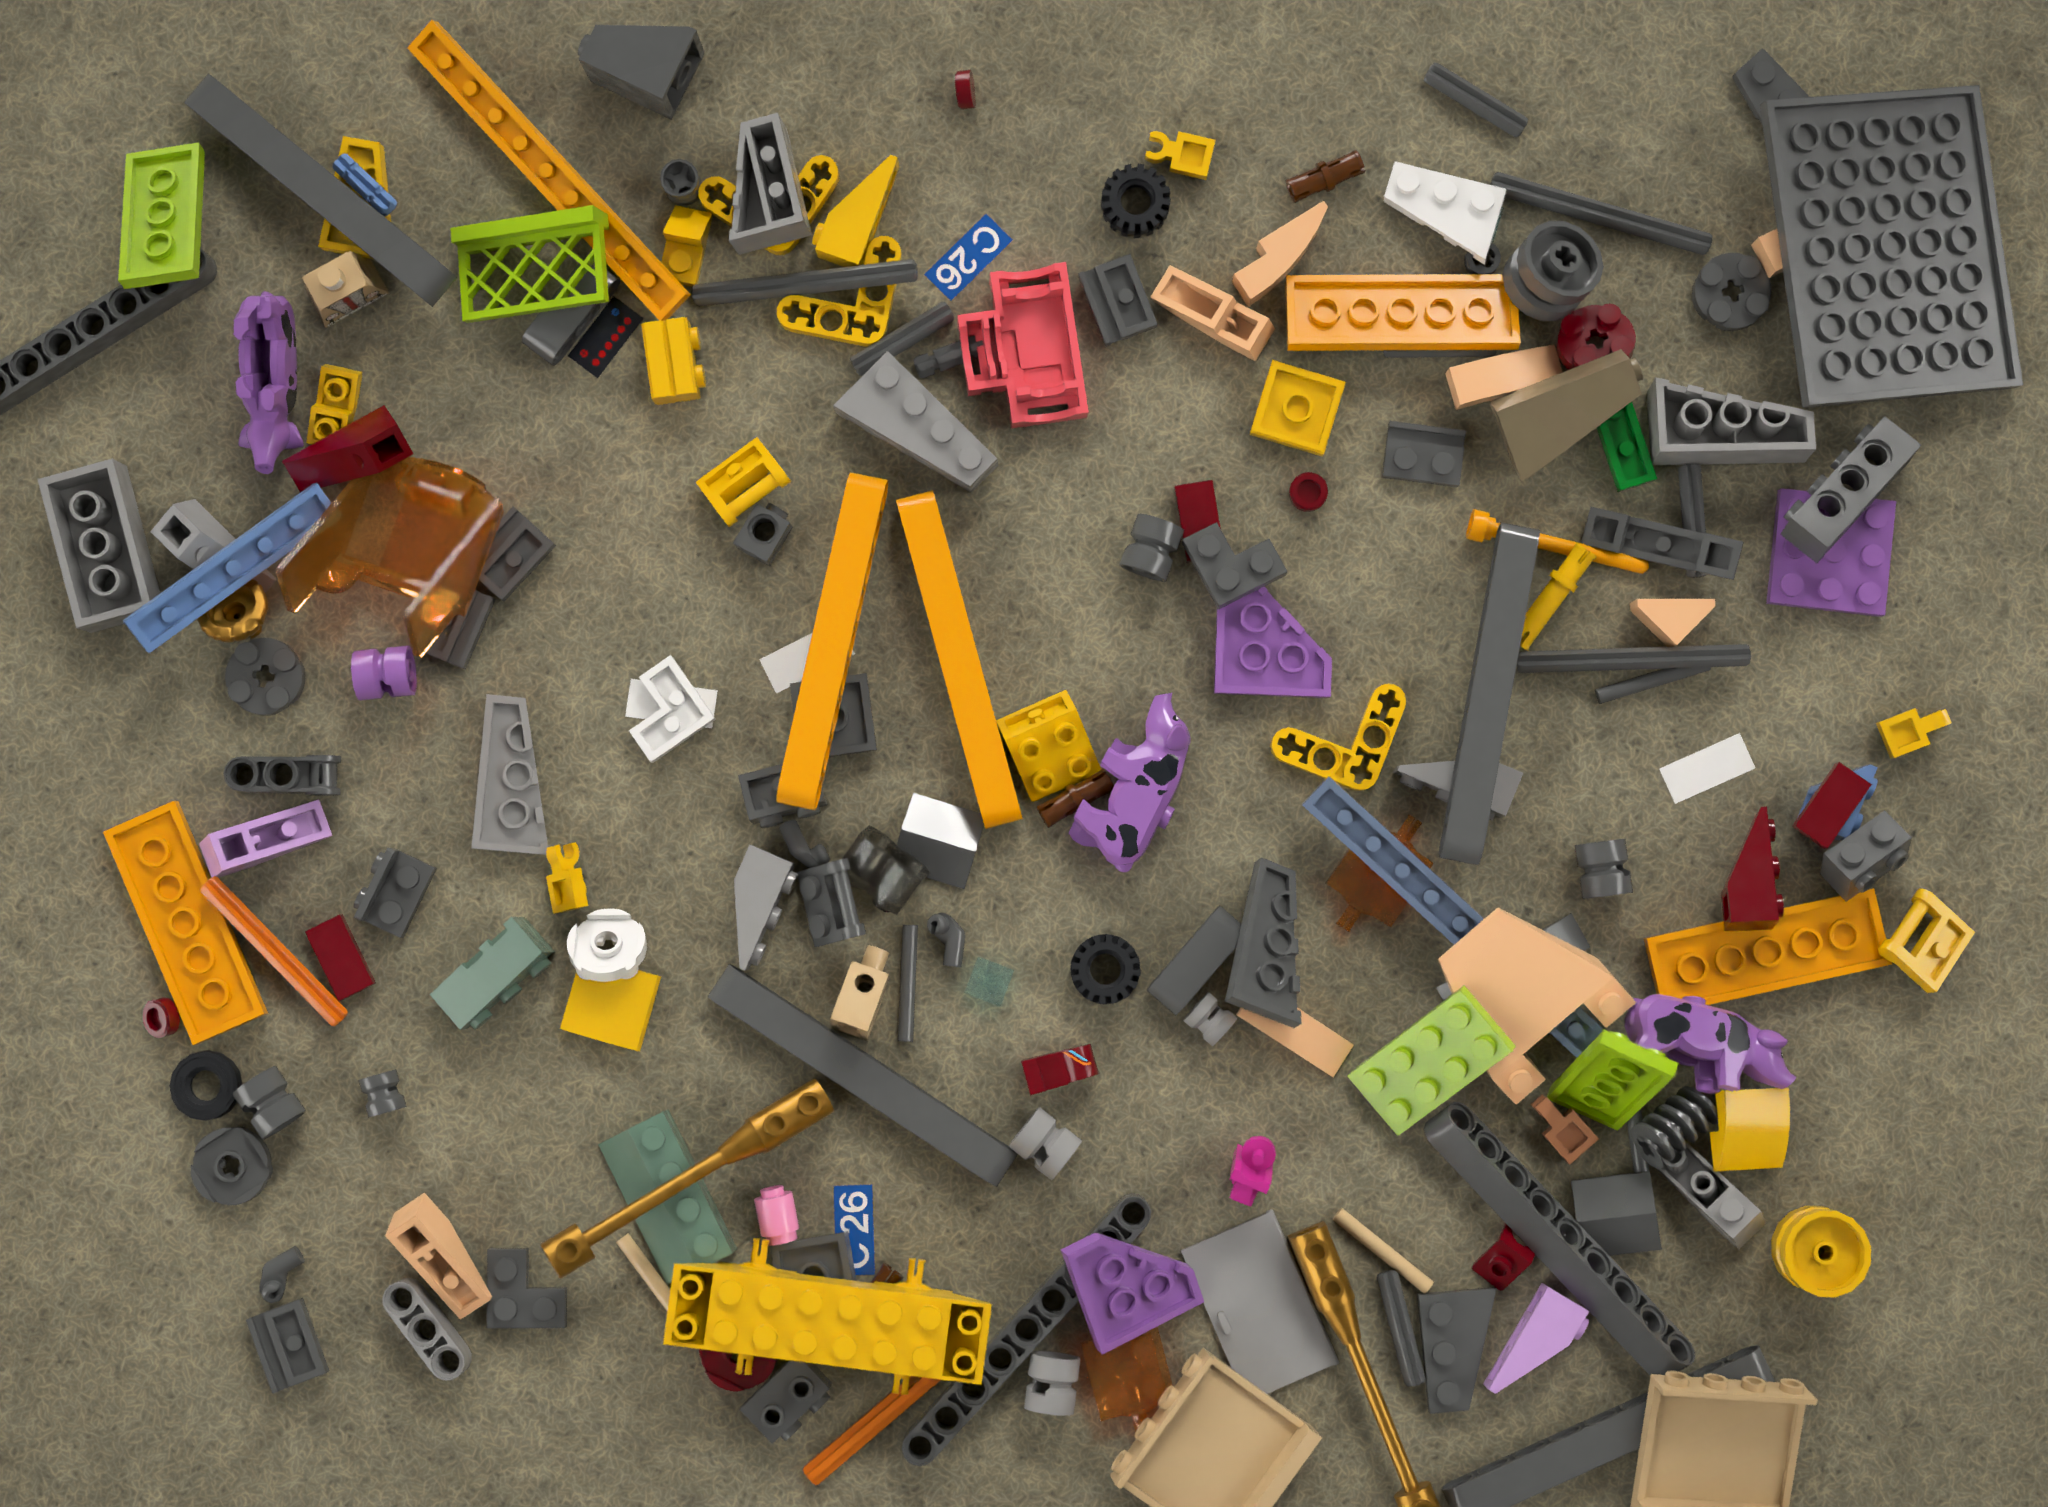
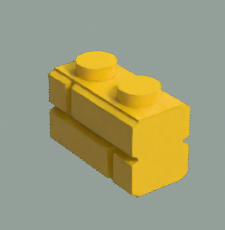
[641,317,706,405]

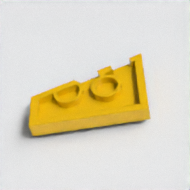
[318,136,391,259]

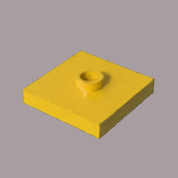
[1249,360,1346,457]

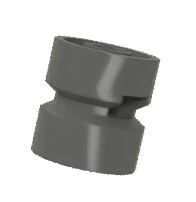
[1119,513,1184,582]
[1574,838,1633,899]
[232,1066,306,1140]

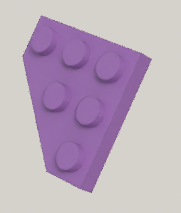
[1214,586,1332,698]
[1061,1232,1204,1355]

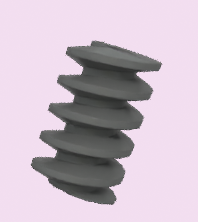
[1631,1086,1718,1169]

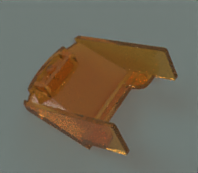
[275,457,504,658]

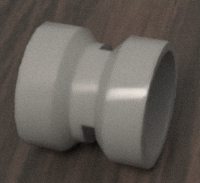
[1183,992,1237,1046]

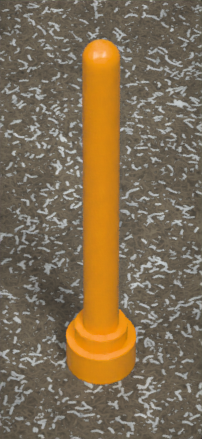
[1466,509,1649,574]

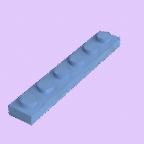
[122,483,340,653]

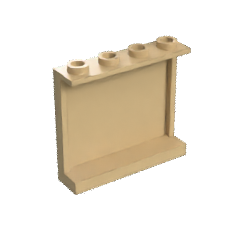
[1110,1348,1322,1507]
[1630,1371,1817,1507]

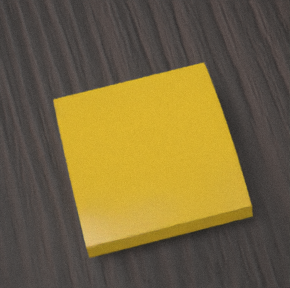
[560,969,661,1051]
[1710,1088,1790,1172]

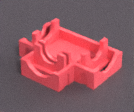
[957,262,1089,429]

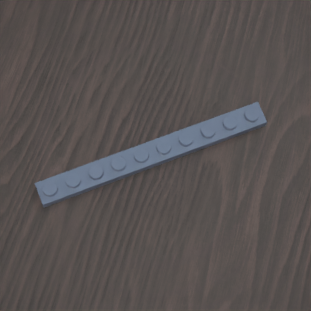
[1302,776,1605,1058]

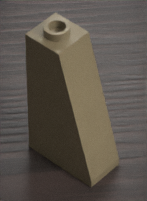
[1490,349,1643,481]

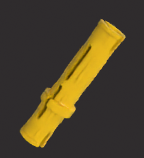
[1520,542,1597,651]

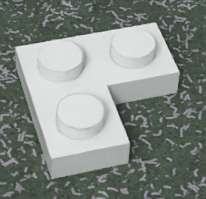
[629,655,716,763]

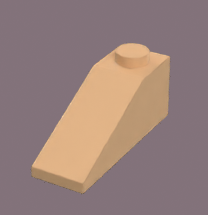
[385,1192,492,1320]

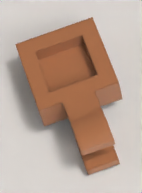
[1530,1095,1599,1165]

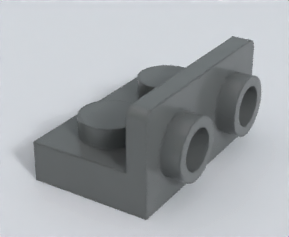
[738,764,828,828]
[354,847,437,938]

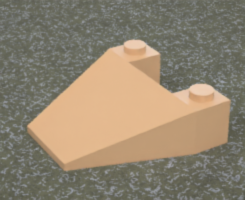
[1438,908,1636,1105]

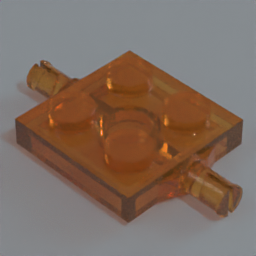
[1325,814,1434,932]
[1080,1326,1173,1433]

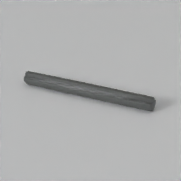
[1490,172,1713,255]
[692,259,918,307]
[1517,644,1751,673]

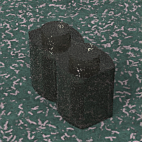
[842,825,930,915]

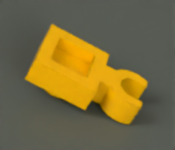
[1145,131,1215,180]

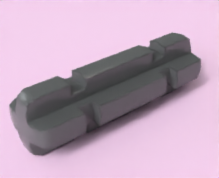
[914,336,983,379]

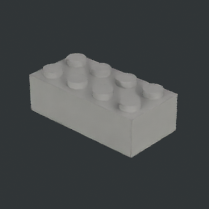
[37,458,160,633]

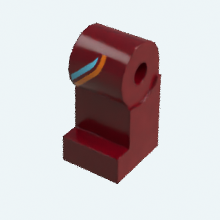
[1021,1044,1099,1095]

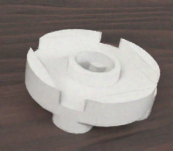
[567,909,647,982]

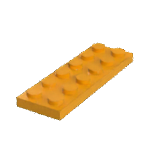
[1285,274,1521,351]
[103,801,268,1045]
[1643,888,1892,1005]

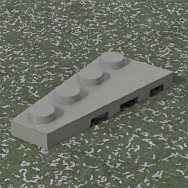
[471,694,548,855]

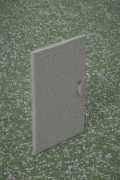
[1180,1209,1339,1394]

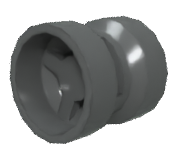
[660,159,702,206]
[358,1069,407,1118]

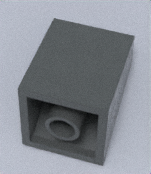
[578,25,705,120]

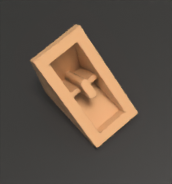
[1630,599,1715,647]

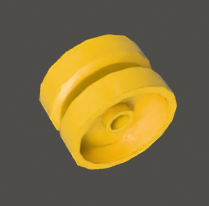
[1771,1206,1871,1297]

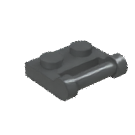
[797,858,866,947]

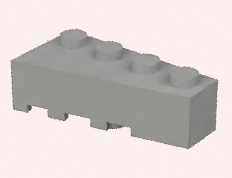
[833,351,998,493]
[1647,377,1816,465]

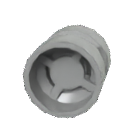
[1008,1107,1082,1181]
[1024,1351,1081,1416]

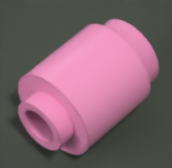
[754,1185,799,1246]

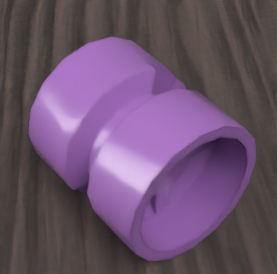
[351,646,417,700]

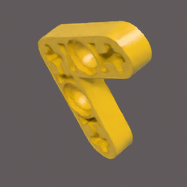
[698,155,839,255]
[777,236,902,347]
[1270,683,1406,791]

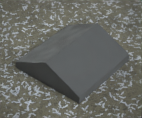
[891,793,984,889]
[1571,1171,1662,1256]

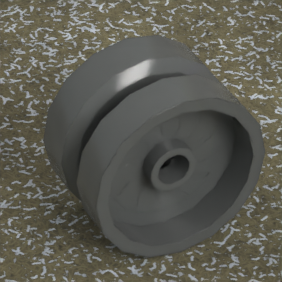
[1502,221,1604,321]

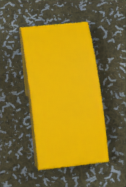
[306,364,363,444]

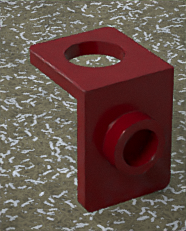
[1472,1223,1535,1291]

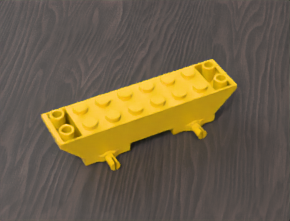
[663,1238,992,1395]

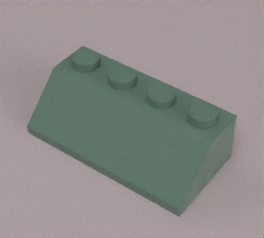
[598,1109,737,1284]

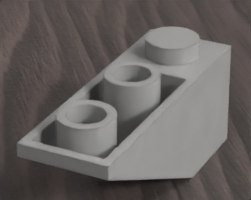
[150,499,277,593]
[1393,761,1523,821]
[734,845,798,970]
[1656,1141,1766,1250]

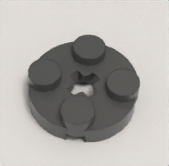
[1692,253,1772,331]
[225,638,305,715]
[191,1127,273,1205]

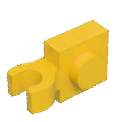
[1876,708,1952,759]
[546,842,588,914]

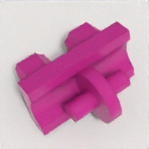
[1229,1136,1276,1206]

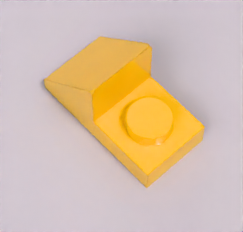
[661,205,713,287]

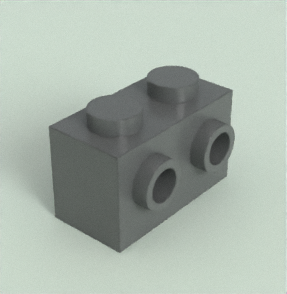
[1820,810,1912,902]
[740,1360,832,1444]

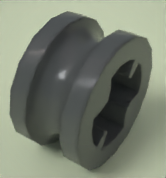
[1464,243,1501,274]

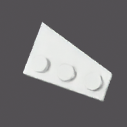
[1384,161,1506,265]

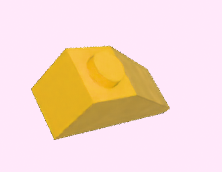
[812,155,900,267]

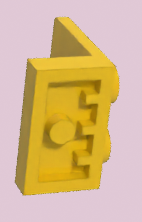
[996,690,1101,801]

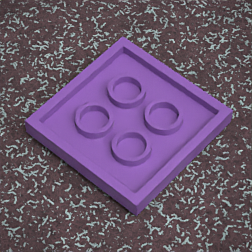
[1766,488,1896,617]

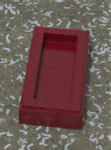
[1174,480,1221,563]
[1792,762,1872,849]
[305,914,376,1001]

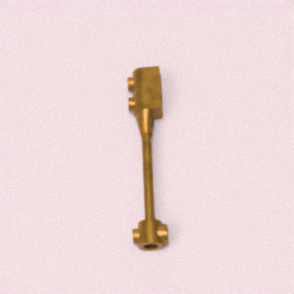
[540,1078,834,1279]
[1287,1221,1440,1507]

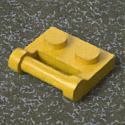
[696,437,791,527]
[1878,888,1975,993]

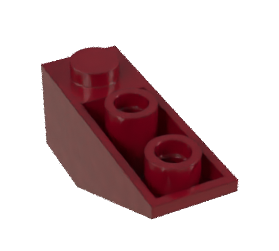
[282,405,414,493]
[1721,806,1784,931]

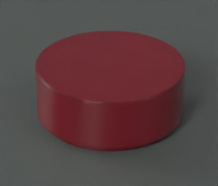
[955,69,976,110]
[1289,472,1328,512]
[142,997,180,1038]

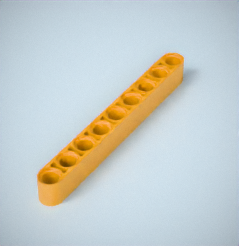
[776,472,889,810]
[896,490,1023,829]

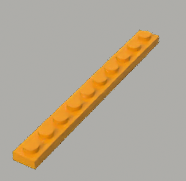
[407,20,691,321]

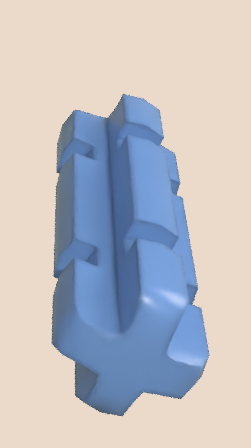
[332,153,397,216]

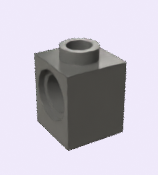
[733,503,793,567]

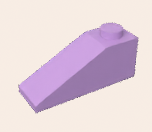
[199,800,332,878]
[1483,1283,1589,1394]

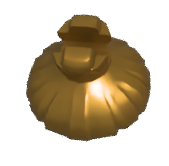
[197,579,269,643]

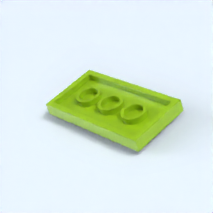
[118,142,205,289]
[1347,985,1516,1136]
[1547,1030,1679,1131]

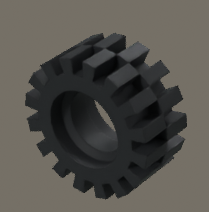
[1101,163,1171,238]
[1070,934,1141,1004]

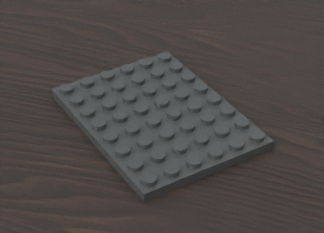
[1760,85,2023,408]

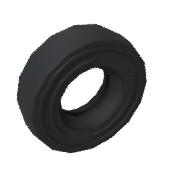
[169,1050,242,1121]

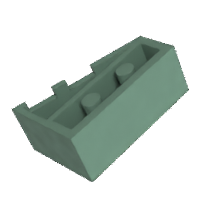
[430,917,555,1030]

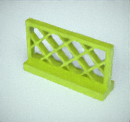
[450,205,609,323]

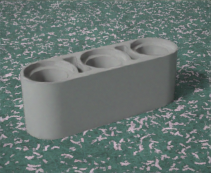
[382,1278,472,1381]

